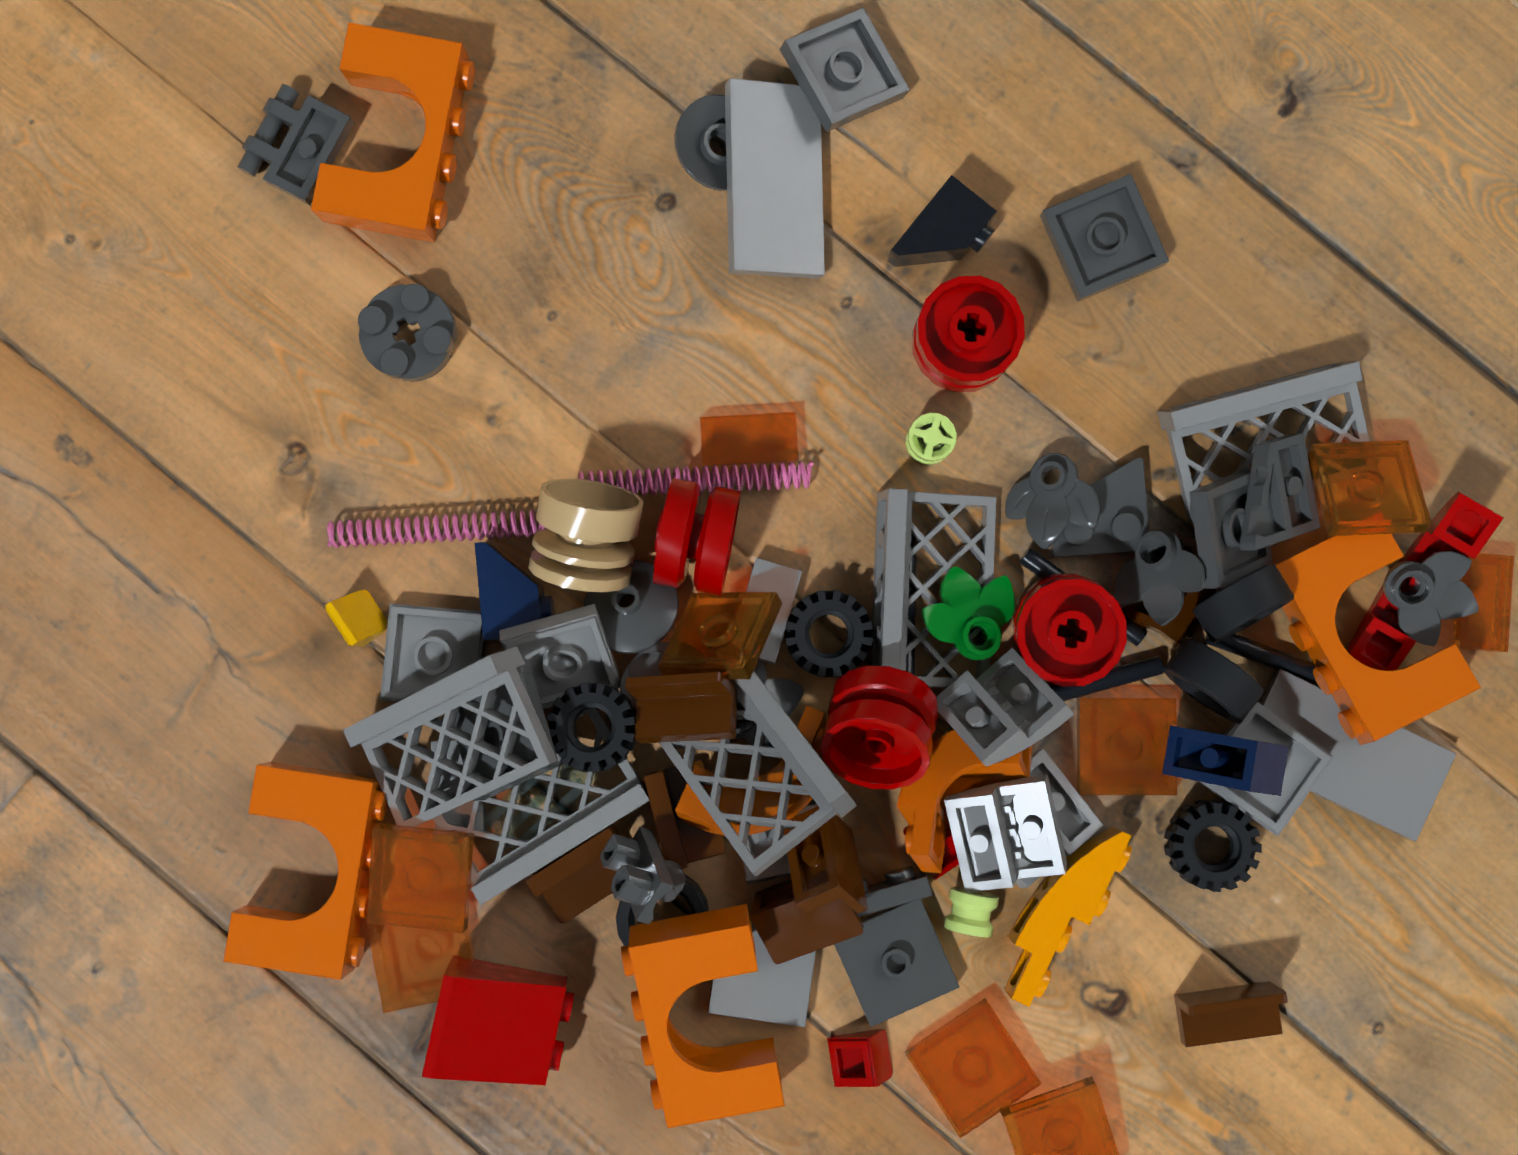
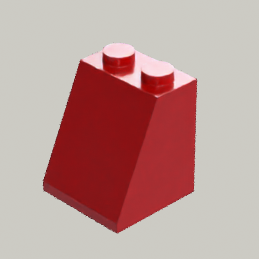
[422,955,575,1086]

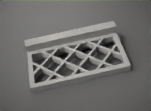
[1157,361,1377,524]
[870,488,996,687]
[659,643,857,877]
[343,647,558,833]
[433,708,649,906]

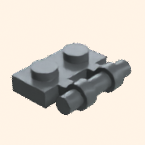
[237,84,355,205]

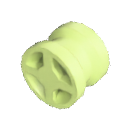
[905,413,957,465]
[944,887,999,937]

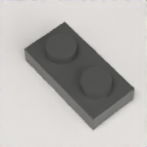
[858,866,932,916]

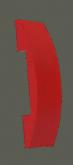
[1347,491,1504,671]

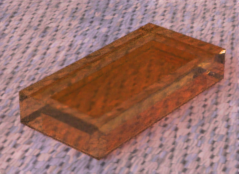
[700,412,798,467]
[1453,553,1514,652]

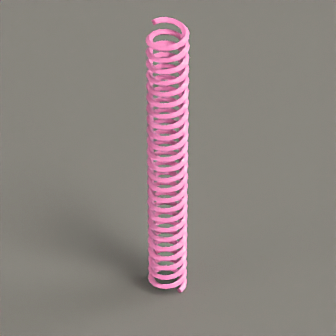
[578,461,814,496]
[327,509,545,548]

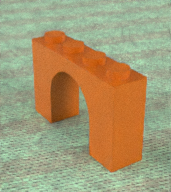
[311,22,475,243]
[1276,514,1481,745]
[223,762,388,980]
[621,904,785,1128]

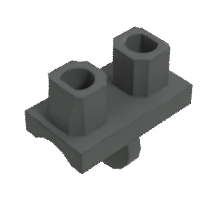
[600,827,685,924]

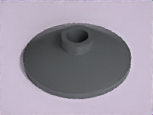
[674,95,727,191]
[583,560,679,654]

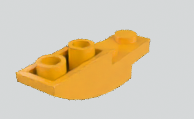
[1004,827,1132,1007]

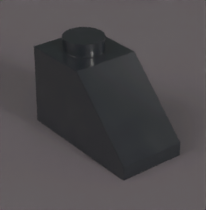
[888,175,997,267]

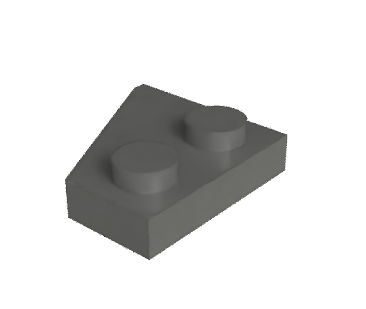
[1240,433,1321,551]
[1050,458,1149,558]

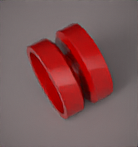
[912,275,1025,392]
[653,478,741,596]
[1013,573,1127,687]
[820,666,938,790]

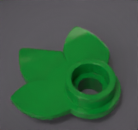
[922,566,1015,660]

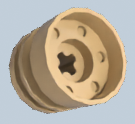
[528,478,644,592]

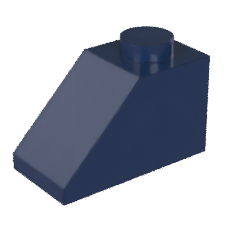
[475,542,555,641]
[1162,725,1289,796]

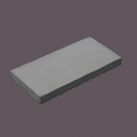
[725,78,825,279]
[1260,669,1456,842]

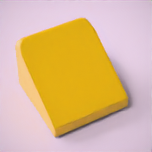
[325,589,388,647]

